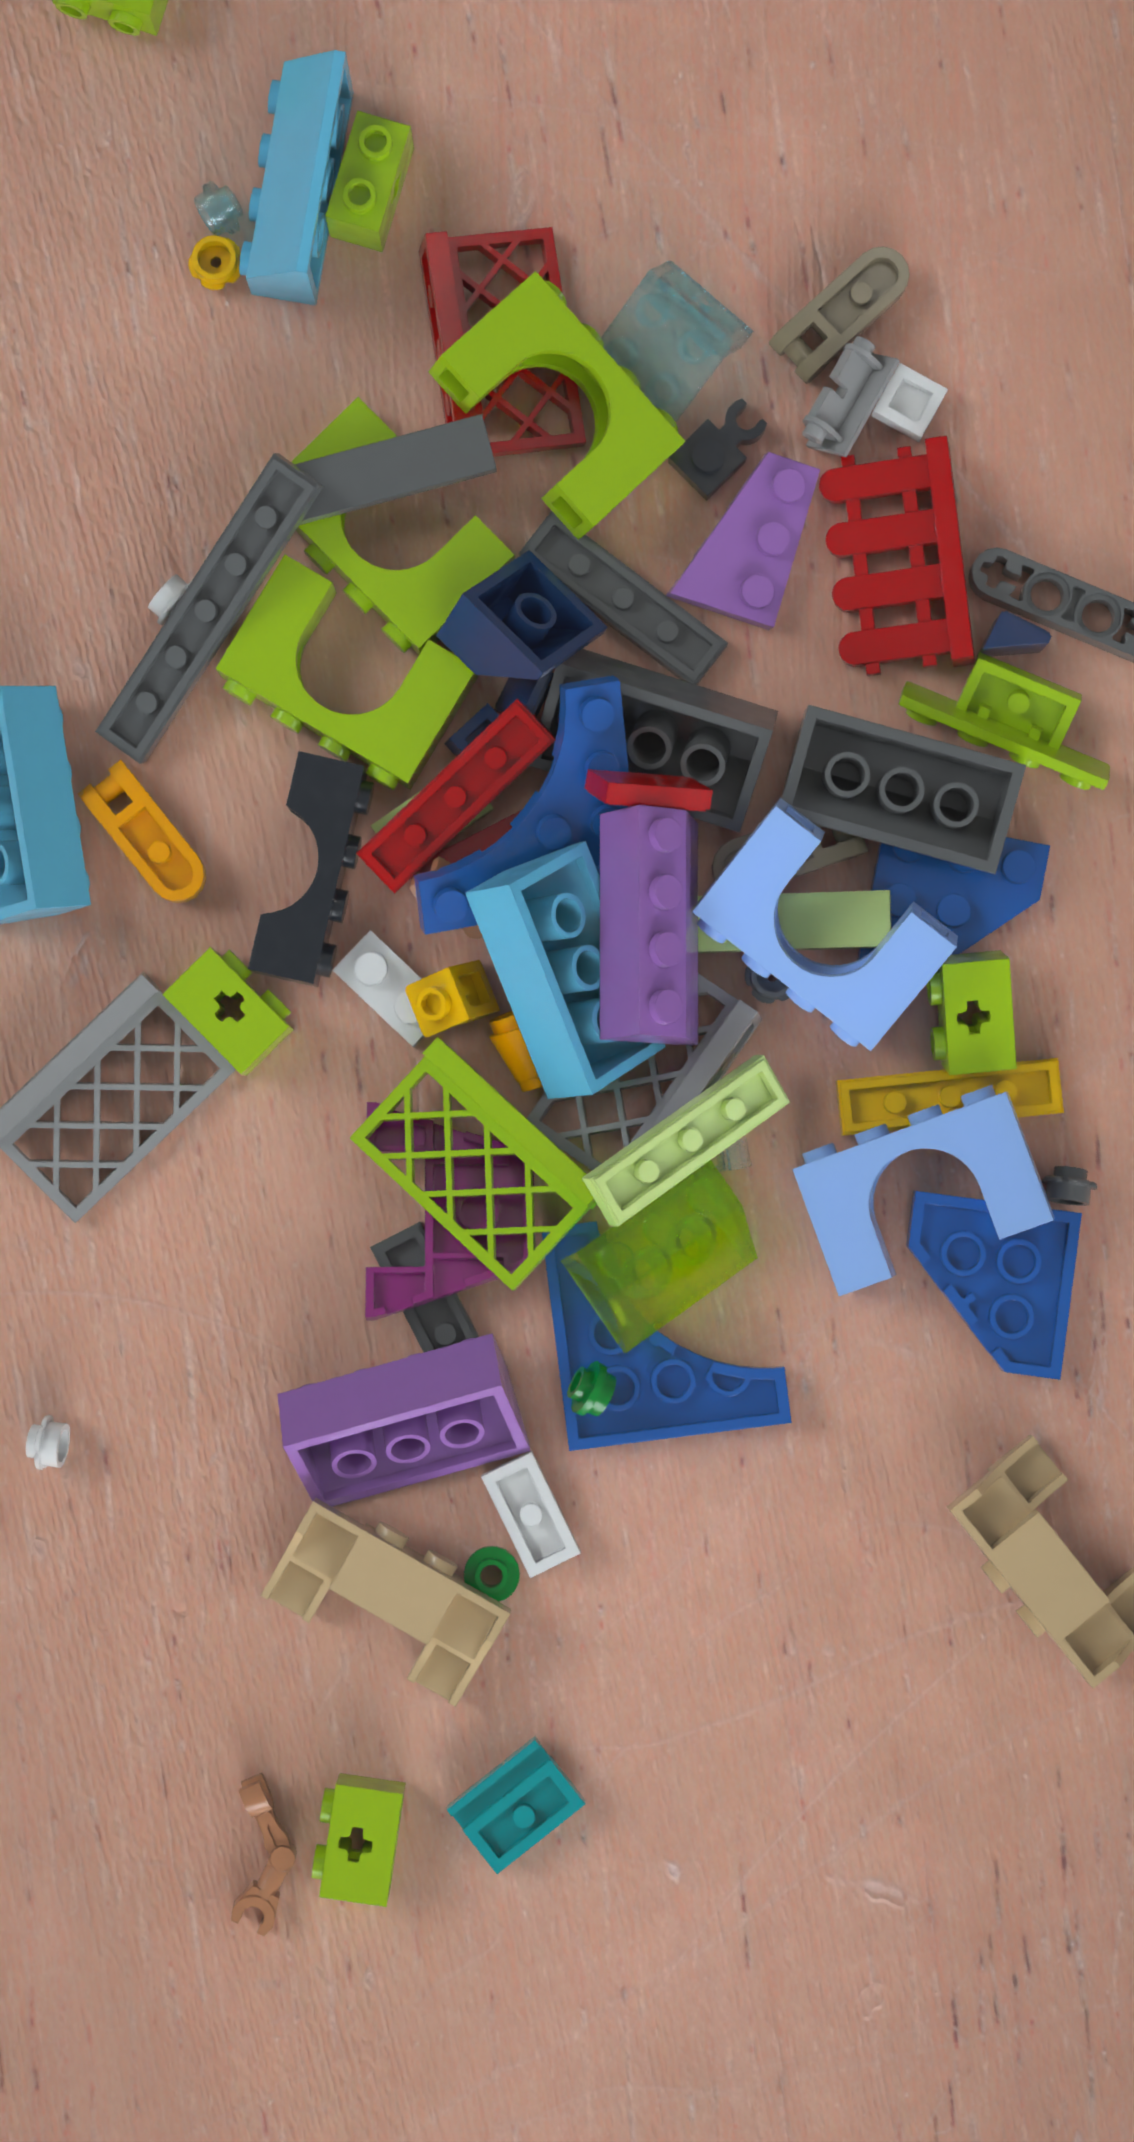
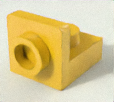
[405,959,500,1037]

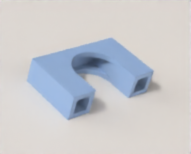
[692,797,958,1051]
[792,1085,1055,1296]

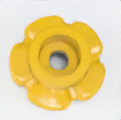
[188,235,241,290]

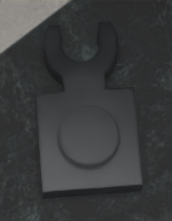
[668,399,767,501]

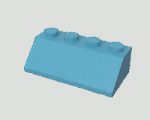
[239,50,354,306]
[0,686,91,925]
[465,841,666,1099]

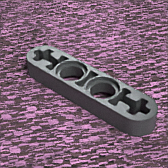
[968,547,1134,663]

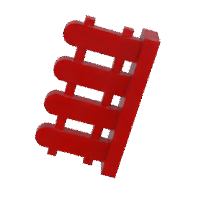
[819,435,975,676]

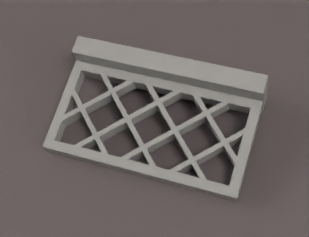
[0,971,236,1223]
[527,973,762,1170]

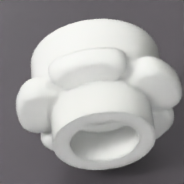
[148,574,192,625]
[26,1415,70,1470]

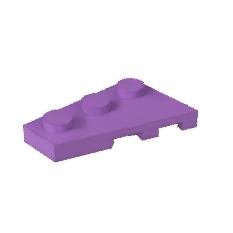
[666,452,820,630]

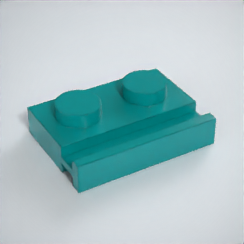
[447,1736,585,1874]

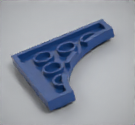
[414,675,632,935]
[542,1221,792,1451]

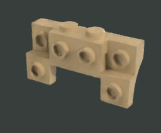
[946,1435,1134,1688]
[260,1498,511,1707]

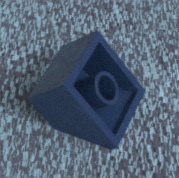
[436,550,608,680]

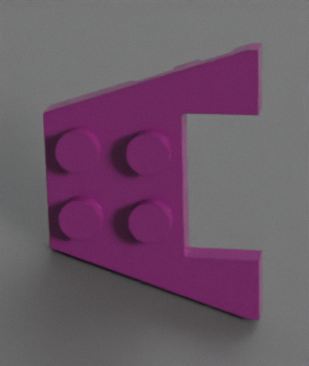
[365,1102,534,1321]

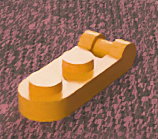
[77,759,206,903]

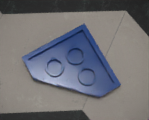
[857,837,1050,960]
[906,1191,1082,1380]

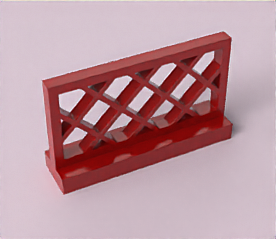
[418,227,586,457]

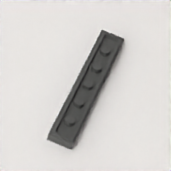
[95,453,324,764]

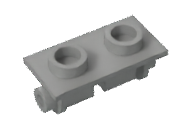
[802,336,900,457]

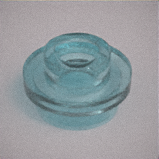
[194,181,243,236]

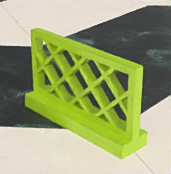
[350,1037,597,1291]

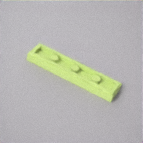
[698,890,892,953]
[582,1055,790,1227]

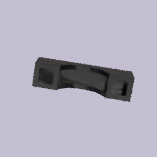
[248,751,375,987]

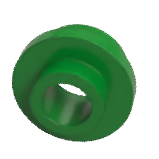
[567,1361,616,1417]
[464,1546,520,1602]

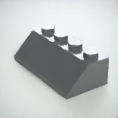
[529,649,778,833]
[781,705,1026,875]

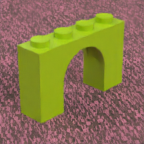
[428,271,686,540]
[291,397,515,655]
[215,554,478,791]

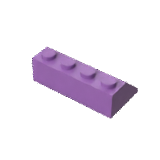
[600,805,698,1046]
[277,1333,530,1507]

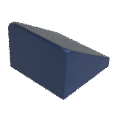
[977,610,1052,657]
[495,670,554,717]

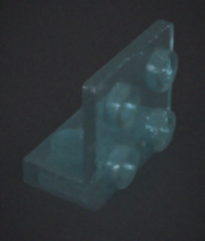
[601,260,754,422]

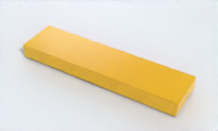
[835,1058,1064,1136]

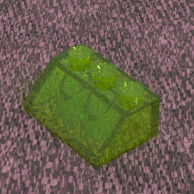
[561,1160,758,1353]

